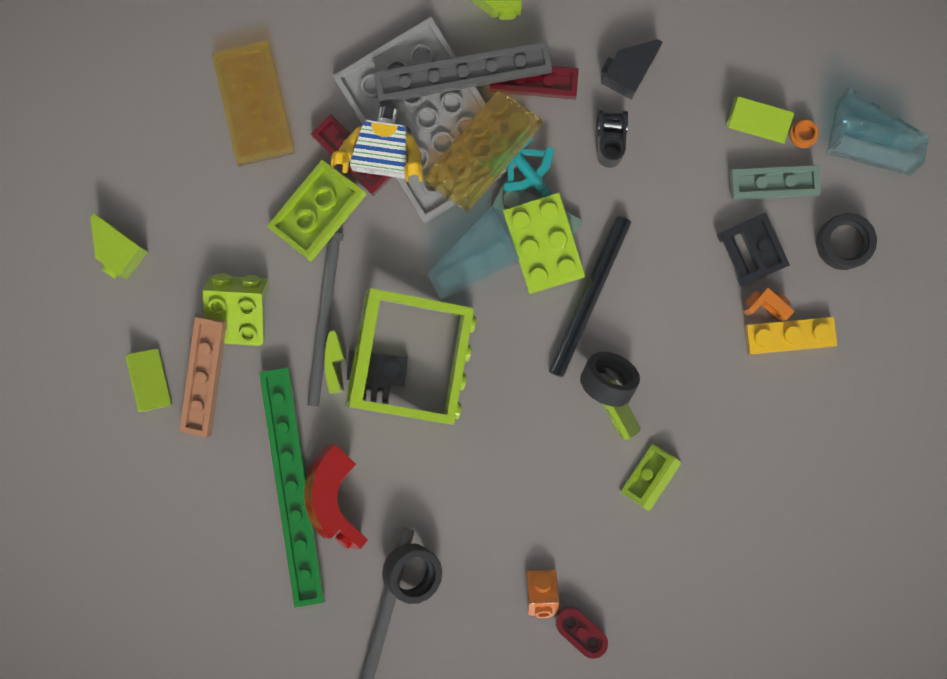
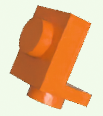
[743,288,795,322]
[527,570,559,619]

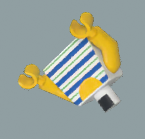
[330,106,423,182]

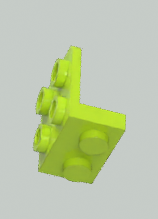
[202,273,269,346]

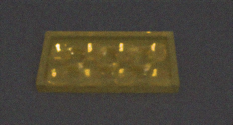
[211,40,295,167]
[423,90,543,212]

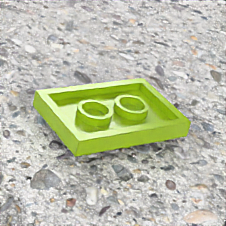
[267,160,367,262]
[503,192,586,294]

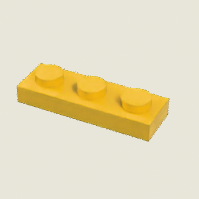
[745,317,837,355]

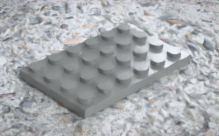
[333,17,517,224]

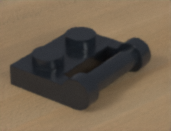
[716,212,790,287]

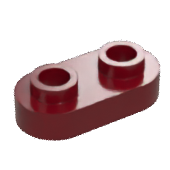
[555,607,608,659]

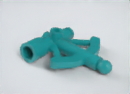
[481,131,554,197]

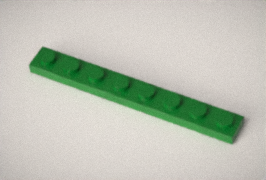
[259,368,325,608]

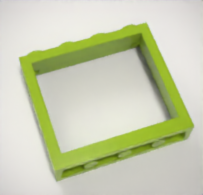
[345,288,476,425]

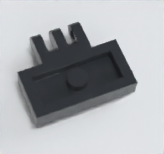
[346,351,408,405]

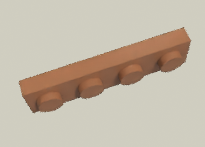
[179,316,227,438]

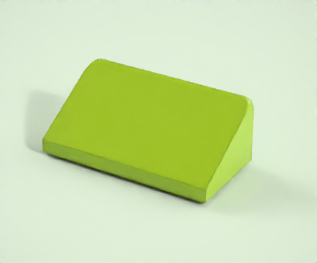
[125,349,172,412]
[602,380,641,441]
[620,443,681,511]

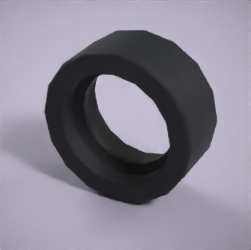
[816,213,877,270]
[580,352,640,407]
[382,543,443,604]

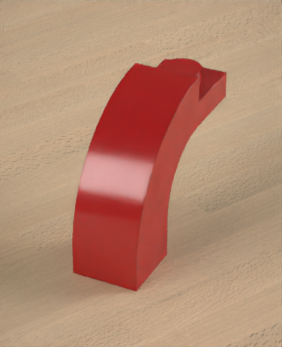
[304,444,368,549]

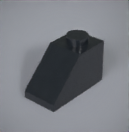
[601,39,663,100]

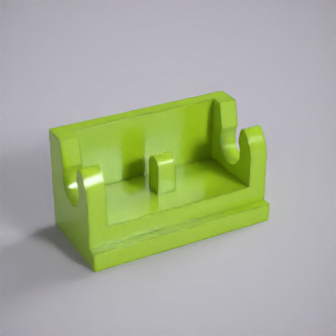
[726,96,794,144]

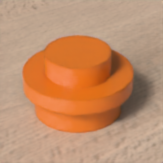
[789,119,819,148]

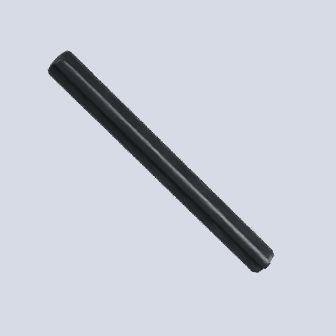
[549,216,631,377]

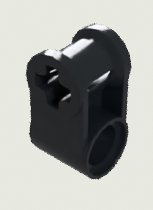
[596,110,628,168]

